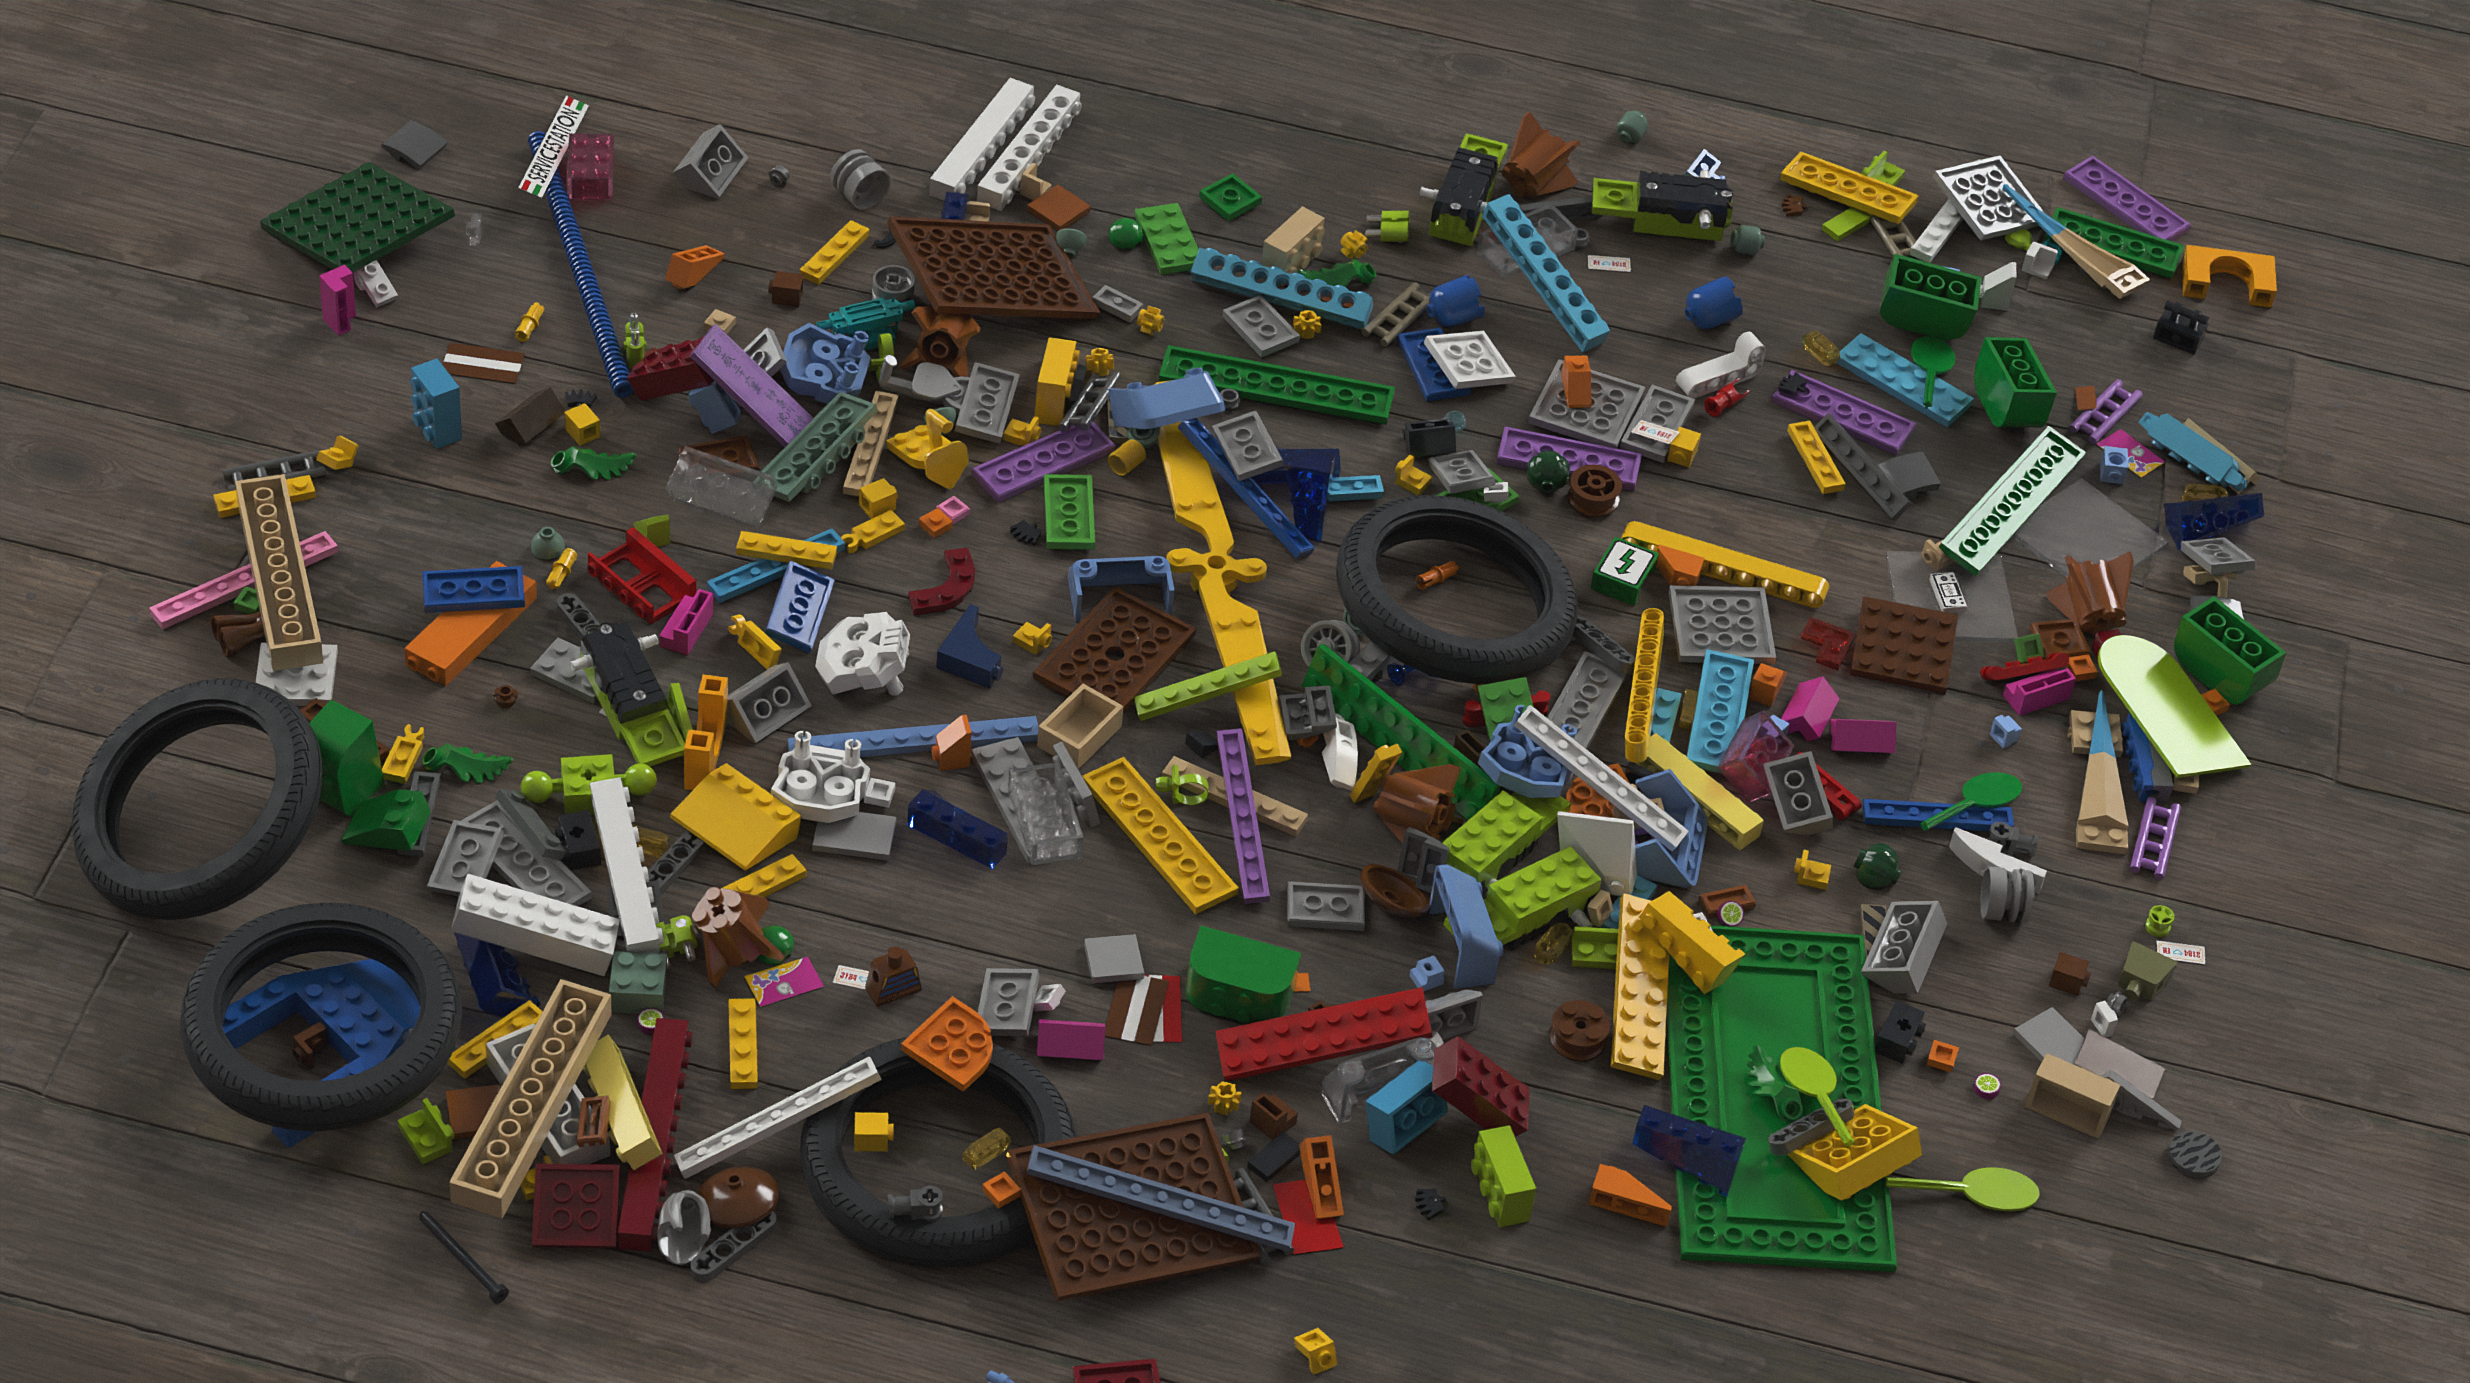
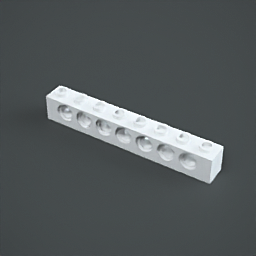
[977,84,1082,211]

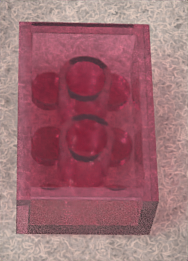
[567,133,615,200]
[1717,711,1795,802]

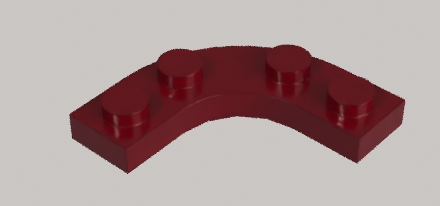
[908,547,975,616]

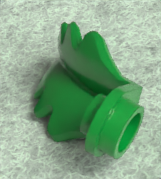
[1297,259,1377,287]
[551,446,637,480]
[422,743,513,783]
[1746,1045,1803,1122]

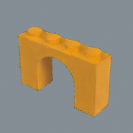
[2182,245,2277,308]
[684,674,728,790]

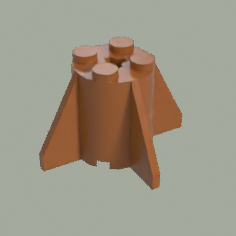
[1501,112,1581,198]
[900,306,981,377]
[2046,552,2134,637]
[1374,764,1464,843]
[692,887,784,988]

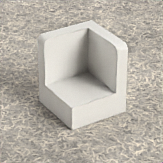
[2022,241,2058,279]

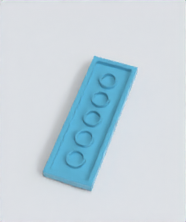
[1834,333,1974,427]
[1687,649,1754,776]

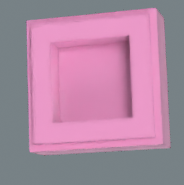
[936,496,970,524]

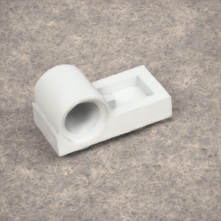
[353,260,398,308]

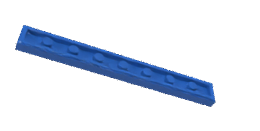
[1178,418,1315,558]

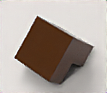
[1249,1092,1298,1140]

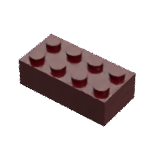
[627,336,714,401]
[1432,1036,1530,1137]

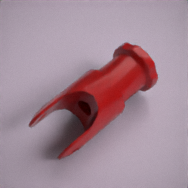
[1704,378,1750,417]

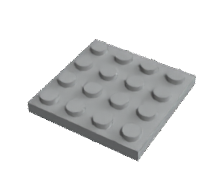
[1932,156,2043,240]
[1528,359,1646,449]
[1668,585,1776,664]

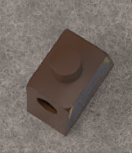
[865,946,922,1007]

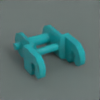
[2042,238,2064,265]

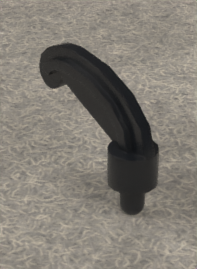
[874,228,896,248]

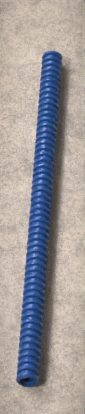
[528,131,634,398]

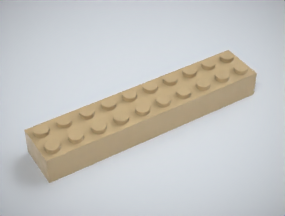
[235,474,323,671]
[449,979,611,1218]

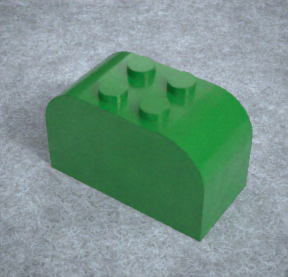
[1880,254,1982,340]
[1974,337,2057,428]
[2174,596,2286,704]
[309,700,384,816]
[1185,925,1301,1024]

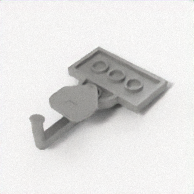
[879,355,1020,444]

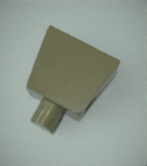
[2118,941,2177,1002]

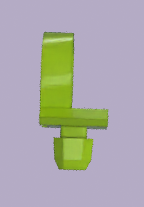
[868,333,894,382]
[1156,764,1209,806]

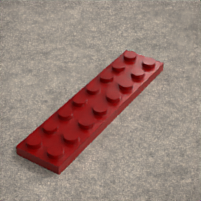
[1215,987,1433,1082]

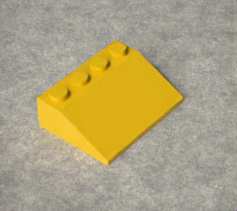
[670,763,802,871]
[1787,1104,1922,1200]

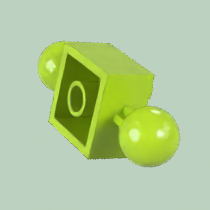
[521,754,657,814]

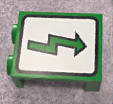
[1590,537,1659,606]

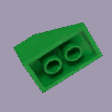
[341,789,431,851]

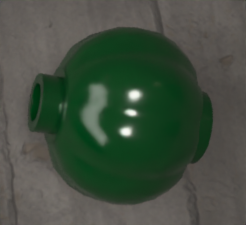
[1527,451,1570,493]
[1853,843,1902,890]

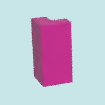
[319,265,356,336]
[659,589,713,655]
[2003,668,2076,716]
[1781,676,1840,741]
[1829,719,1897,753]
[1037,1019,1105,1060]

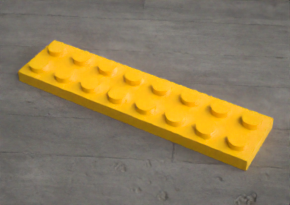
[1082,757,1239,915]
[1611,893,1669,1080]

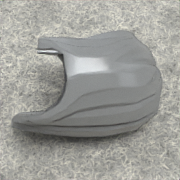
[657,1190,711,1265]

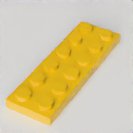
[1780,152,1919,224]

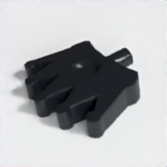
[1778,372,1806,395]
[565,389,597,408]
[1010,520,1041,546]
[1415,1188,1446,1220]

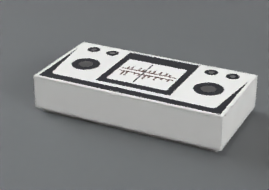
[1929,572,1967,613]

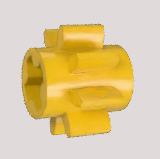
[1340,230,1368,260]
[1137,306,1164,335]
[1293,310,1321,339]
[1086,348,1114,377]
[1208,1081,1242,1115]

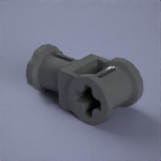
[1987,822,2038,857]
[888,1185,943,1222]

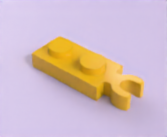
[841,510,905,554]
[728,614,782,670]
[382,724,424,784]

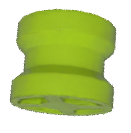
[2145,905,2174,937]

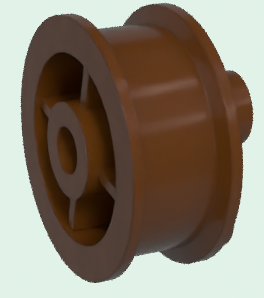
[1568,465,1622,518]
[1549,1000,1610,1061]

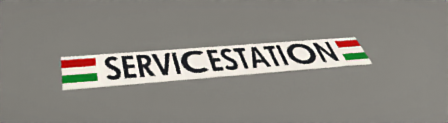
[518,96,589,198]

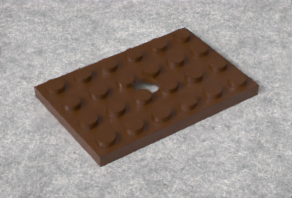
[1033,586,1196,713]

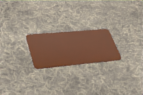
[2075,386,2097,410]

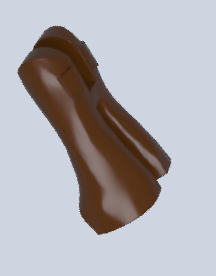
[211,611,266,656]

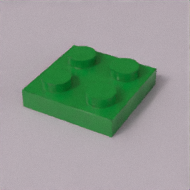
[1199,173,1262,221]

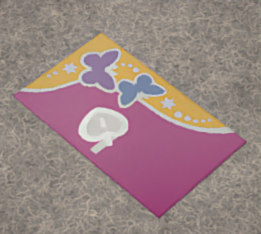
[2097,429,2165,477]
[744,956,824,1007]

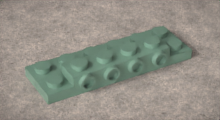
[751,392,878,502]

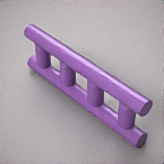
[2069,379,2143,444]
[2130,797,2181,880]

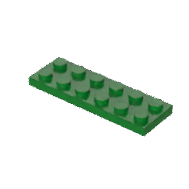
[2044,207,2184,279]

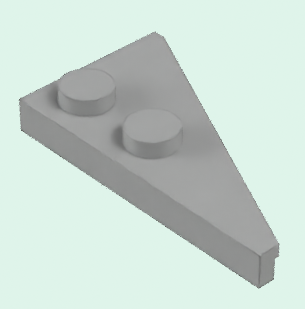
[2101,1069,2182,1131]

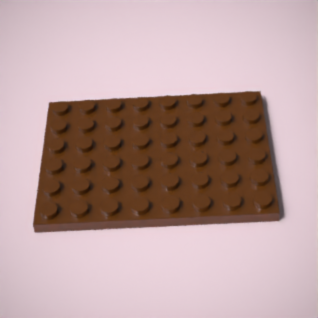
[887,216,1100,319]
[1006,1112,1261,1302]

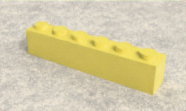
[1637,733,1764,851]
[583,1034,662,1170]

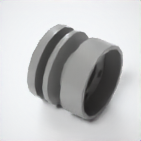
[830,149,891,210]
[1980,867,2035,923]

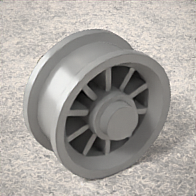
[1301,620,1360,667]

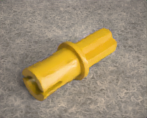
[514,302,544,342]
[546,548,578,590]

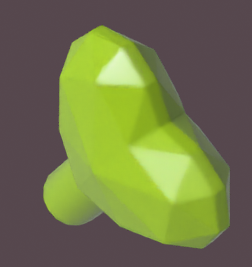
[2005,229,2032,251]

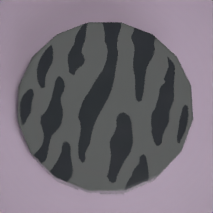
[2168,1131,2222,1178]

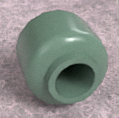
[1616,110,1649,143]
[1730,225,1765,255]

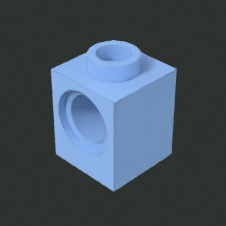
[2100,446,2129,484]

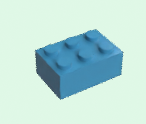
[409,358,462,449]
[1365,1059,1448,1154]

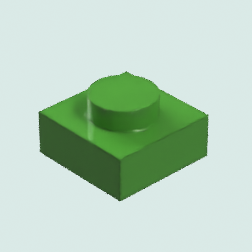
[234,586,260,614]
[2014,634,2044,662]

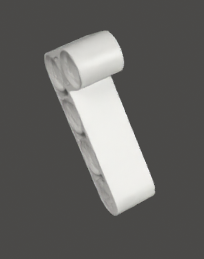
[1676,332,1766,399]

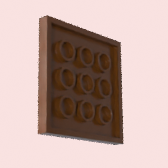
[1850,596,1958,694]

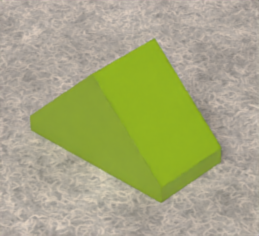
[634,515,670,547]

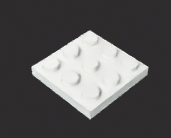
[1424,331,1516,389]
[256,643,338,706]

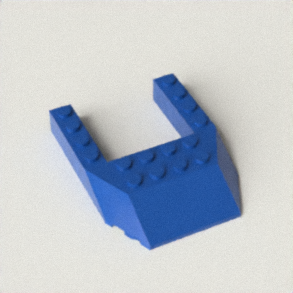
[223,959,420,1148]

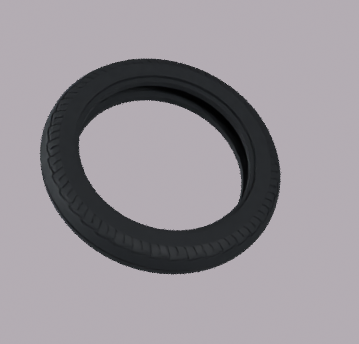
[1336,495,1578,684]
[72,678,322,920]
[180,903,462,1131]
[800,1036,1077,1267]

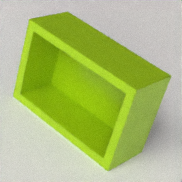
[1471,1125,1536,1227]

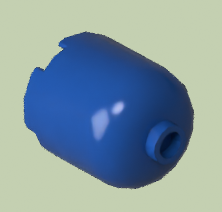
[1427,275,1485,327]
[1685,276,1743,330]

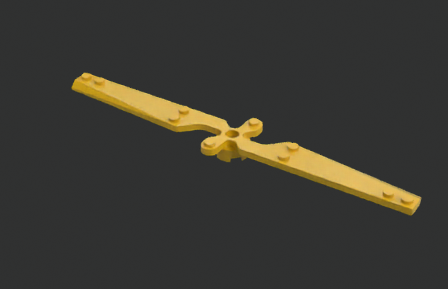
[1154,381,1291,766]

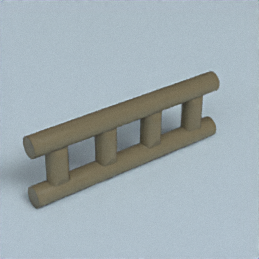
[1870,216,1925,262]
[1361,282,1430,347]

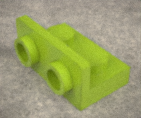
[1861,151,1905,186]
[1571,927,1618,969]
[398,1098,454,1164]

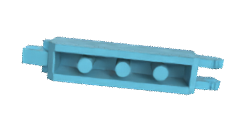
[2139,412,2247,491]

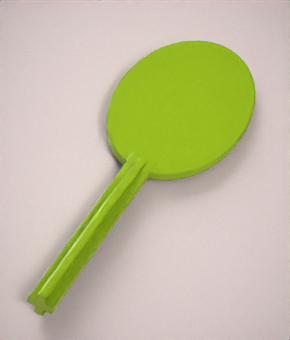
[1780,1047,1855,1148]
[1885,1167,2040,1211]

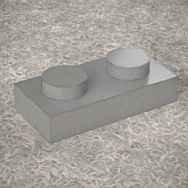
[1092,285,1143,323]

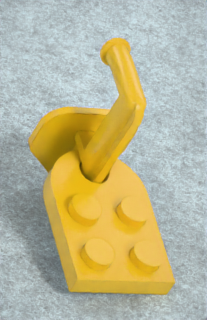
[886,409,969,489]

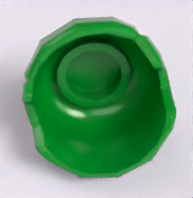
[1108,218,1143,249]
[757,925,794,965]

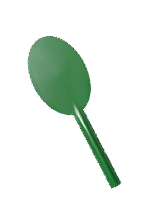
[1911,336,1956,409]
[1920,772,2022,831]

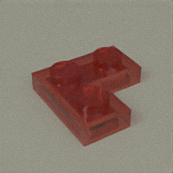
[1801,617,1856,671]

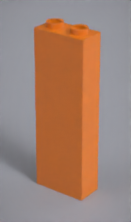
[405,561,537,686]

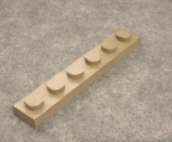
[843,391,899,496]
[1162,756,1308,837]

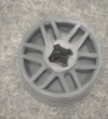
[872,265,915,313]

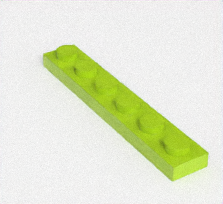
[1134,651,1282,721]

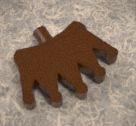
[1782,194,1807,216]

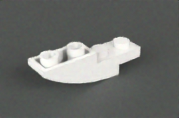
[1322,713,1358,791]
[1949,827,2047,894]

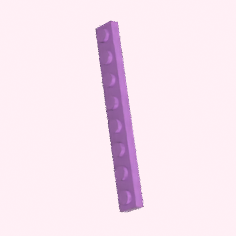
[1217,729,1270,904]

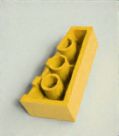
[1034,338,1080,426]
[1639,891,1746,994]

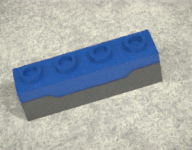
[2121,712,2173,803]

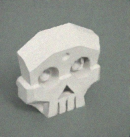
[815,612,910,696]
[771,731,870,823]

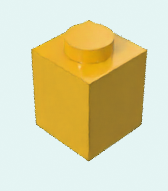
[564,403,600,446]
[1667,426,1701,468]
[859,478,898,519]
[854,1113,894,1152]

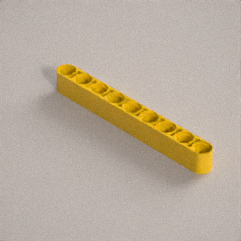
[1621,521,1829,608]
[1625,608,1664,763]

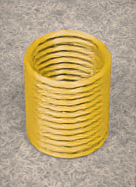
[1108,439,1146,476]

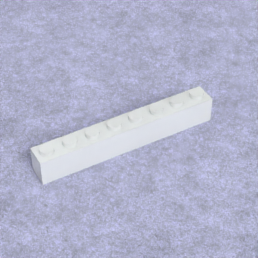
[930,78,1035,204]
[590,777,664,954]

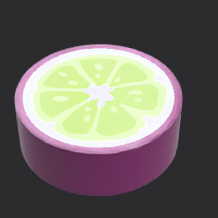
[1717,901,1744,927]
[637,1008,664,1035]
[1974,1073,2001,1099]

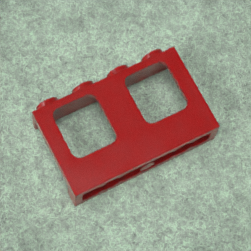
[587,527,697,624]

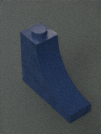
[936,604,1003,689]

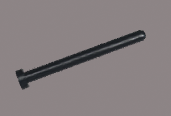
[419,1211,509,1304]

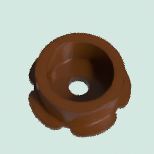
[493,685,518,708]

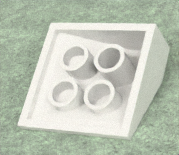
[1557,811,1637,896]

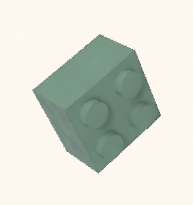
[609,951,667,1014]

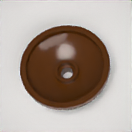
[1360,864,1430,918]
[697,1166,779,1228]

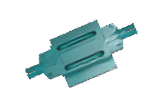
[816,298,916,351]

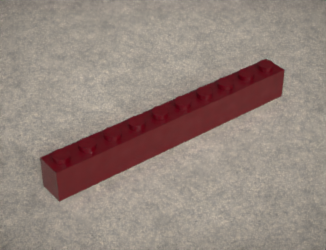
[618,1018,693,1252]

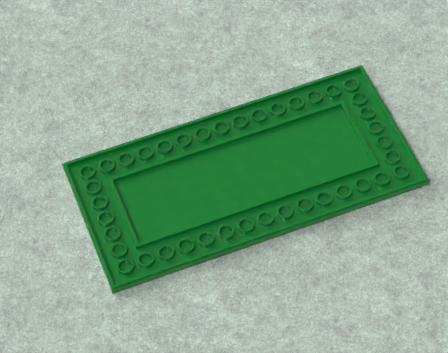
[1666,925,1897,1272]

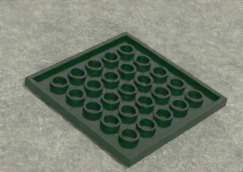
[260,162,455,273]

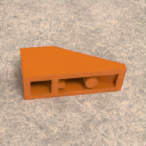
[665,245,725,289]
[1299,1135,1344,1219]
[1589,1164,1672,1227]

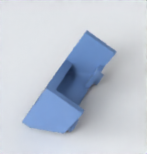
[1108,368,1225,429]
[1068,556,1174,622]
[1635,769,1708,888]
[1428,864,1503,989]

